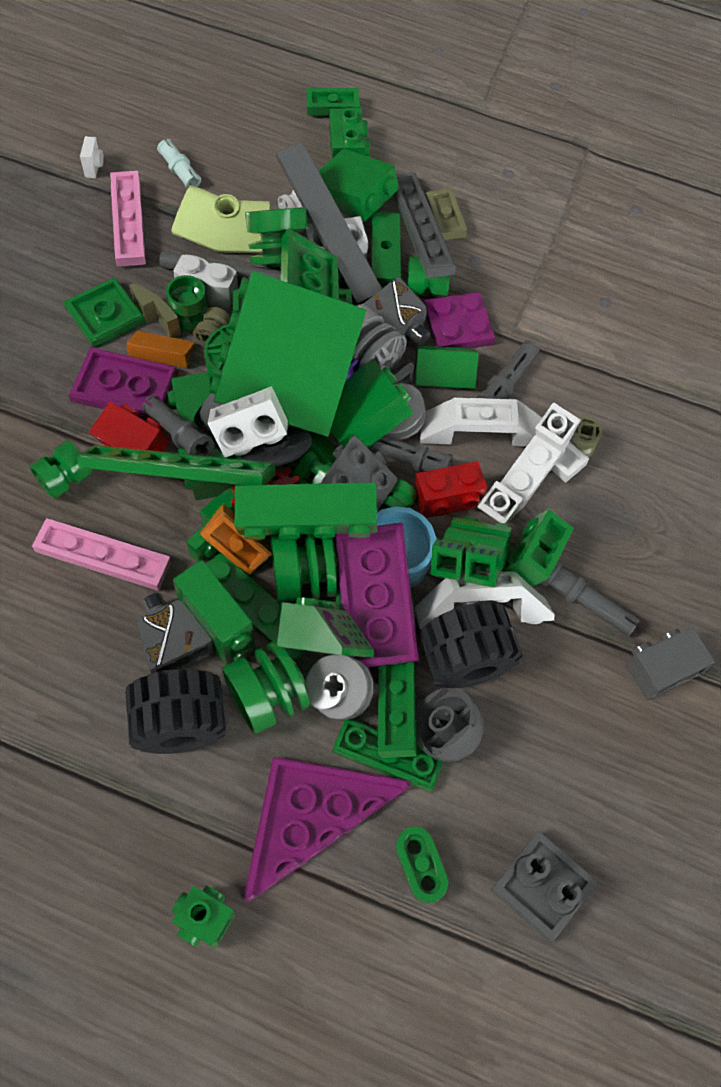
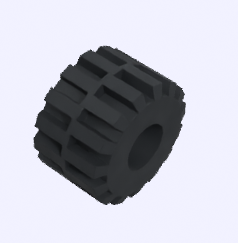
[420,602,523,688]
[125,669,227,754]

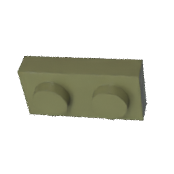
[425,188,467,240]

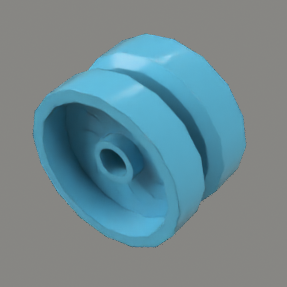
[377,506,436,588]

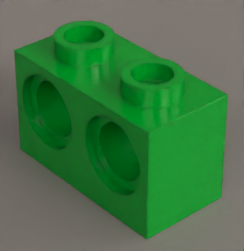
[502,509,574,587]

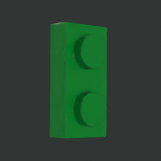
[306,88,360,116]

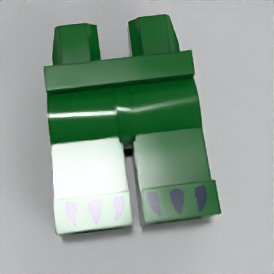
[431,517,512,588]

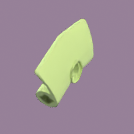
[171,185,270,254]

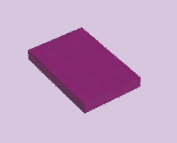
[69,347,178,421]

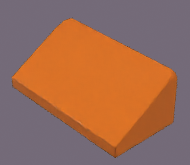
[126,330,195,368]
[200,504,272,576]

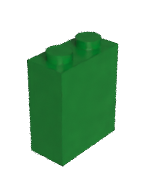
[318,149,399,222]
[331,359,414,448]
[173,560,255,665]

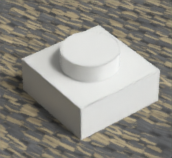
[80,136,103,178]
[551,441,589,483]

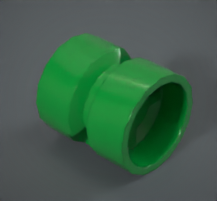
[407,256,450,297]
[166,275,208,332]
[29,440,92,500]

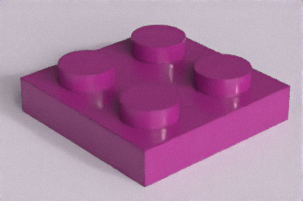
[424,292,495,348]

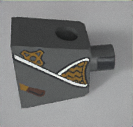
[364,277,431,345]
[136,593,215,674]

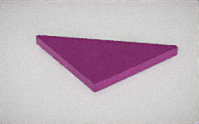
[243,757,410,903]

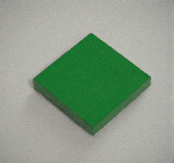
[63,277,146,348]

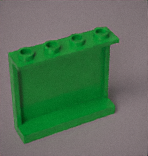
[209,271,367,437]

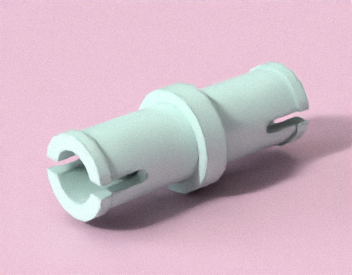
[157,139,201,189]

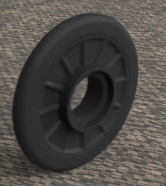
[241,427,312,467]

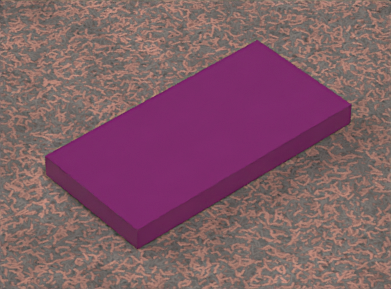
[335,522,420,667]

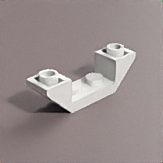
[420,398,542,446]
[478,402,581,524]
[415,571,554,629]

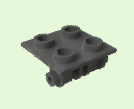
[319,435,398,511]

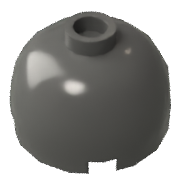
[416,688,484,762]

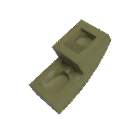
[129,283,182,338]

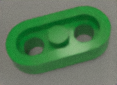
[395,826,448,904]

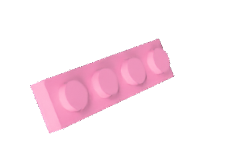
[110,171,146,267]
[32,518,172,591]

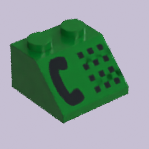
[277,597,374,657]

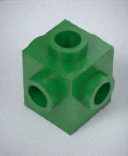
[171,885,236,950]

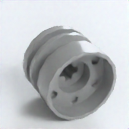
[352,304,407,372]

